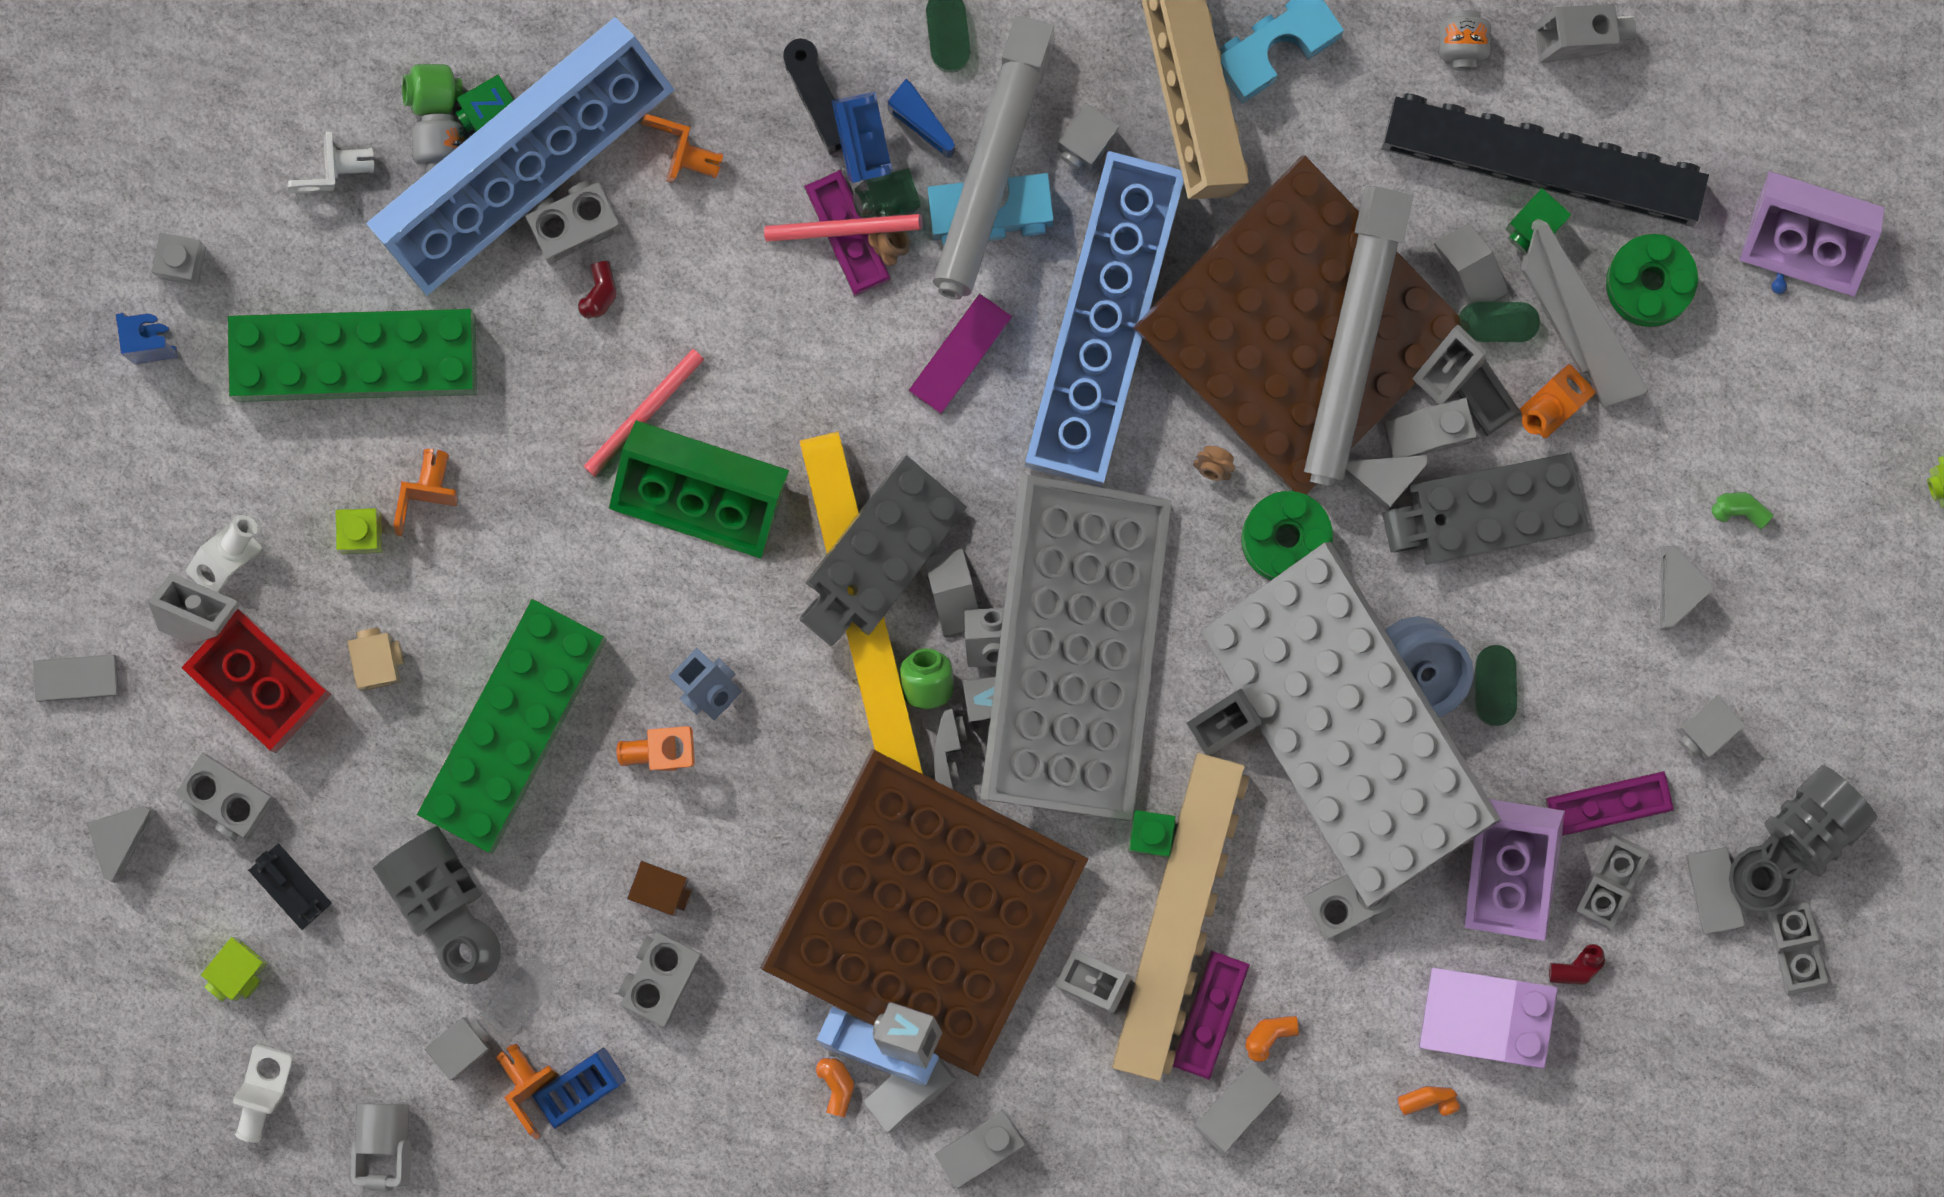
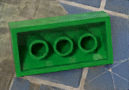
[608,420,789,559]

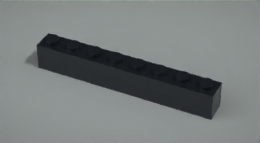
[1381,93,1709,227]

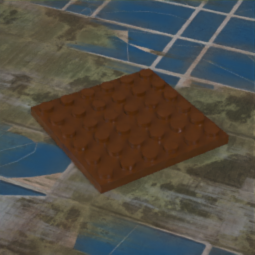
[1133,155,1470,495]
[760,749,1089,1077]

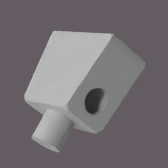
[1535,4,1636,63]

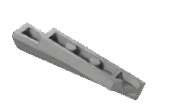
[1521,219,1649,407]

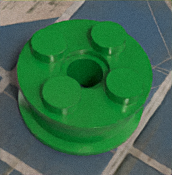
[1606,234,1698,327]
[1241,491,1333,581]

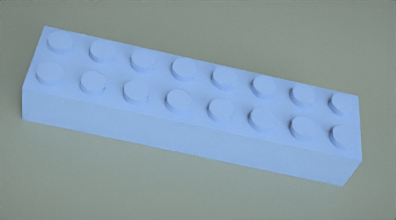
[366,17,674,296]
[1025,151,1184,488]

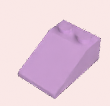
[1465,799,1565,941]
[1419,968,1557,1068]

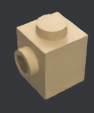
[347,628,404,691]

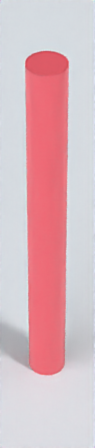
[764,214,923,242]
[583,349,705,477]

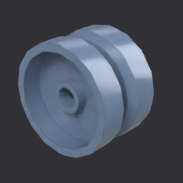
[1385,616,1473,717]

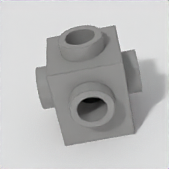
[964,608,1004,667]

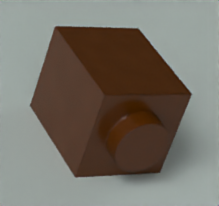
[627,861,693,917]

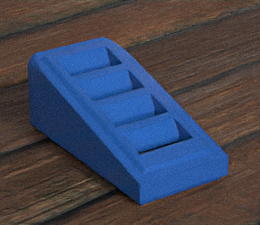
[887,78,955,158]
[532,1047,626,1129]

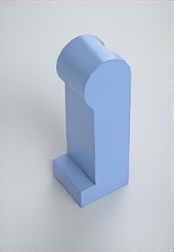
[817,1006,939,1086]

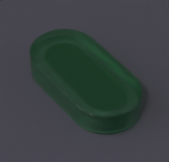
[926,0,971,73]
[1459,301,1540,342]
[1475,645,1517,727]

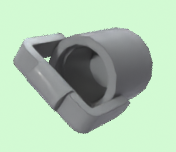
[351,1103,411,1191]

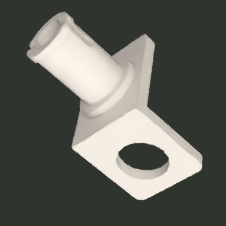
[287,132,374,194]
[186,515,262,593]
[233,1044,293,1143]

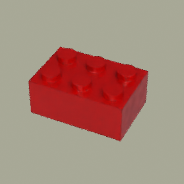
[181,608,332,753]

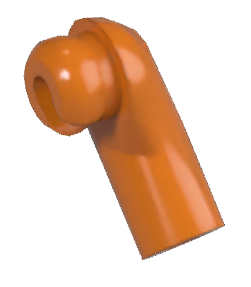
[1245,1016,1299,1062]
[816,1058,854,1118]
[1398,1086,1460,1116]

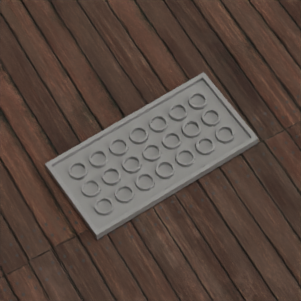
[980,475,1172,821]
[1201,542,1501,907]

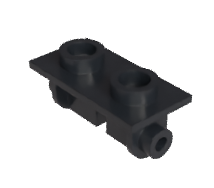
[248,843,333,931]

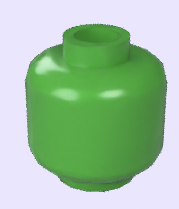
[402,64,462,116]
[900,648,954,710]

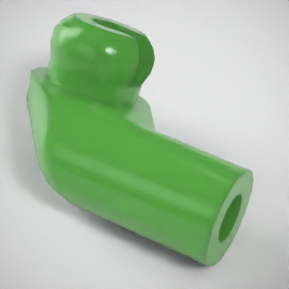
[1711,492,1774,530]

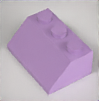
[1739,171,1885,297]

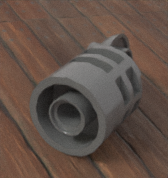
[1728,765,1878,912]
[373,826,501,984]

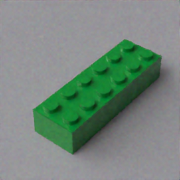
[228,309,477,402]
[417,599,607,854]

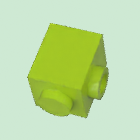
[200,937,268,1002]

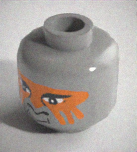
[1439,10,1491,71]
[412,114,464,172]

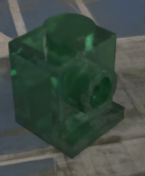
[853,168,921,218]

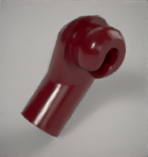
[578,260,617,319]
[1549,944,1605,985]

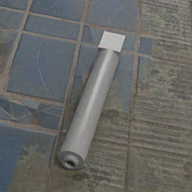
[933,15,1055,300]
[1304,186,1414,487]

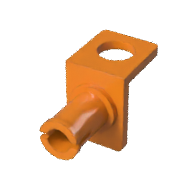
[641,114,723,183]
[1519,364,1596,438]
[393,449,458,536]
[616,726,695,771]
[496,1044,559,1140]

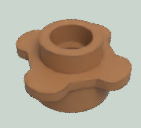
[868,231,910,266]
[1193,446,1235,481]

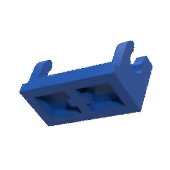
[832,91,893,183]
[116,313,178,364]

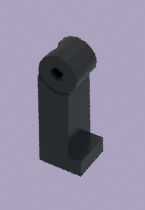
[783,38,842,155]

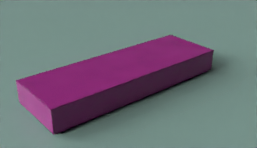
[804,170,891,297]
[909,293,1012,415]
[1545,771,1674,836]
[1172,951,1250,1080]

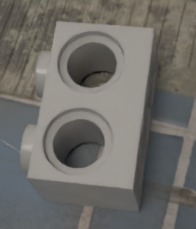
[525,181,621,265]
[175,753,275,841]
[1303,874,1400,943]
[618,932,703,1027]

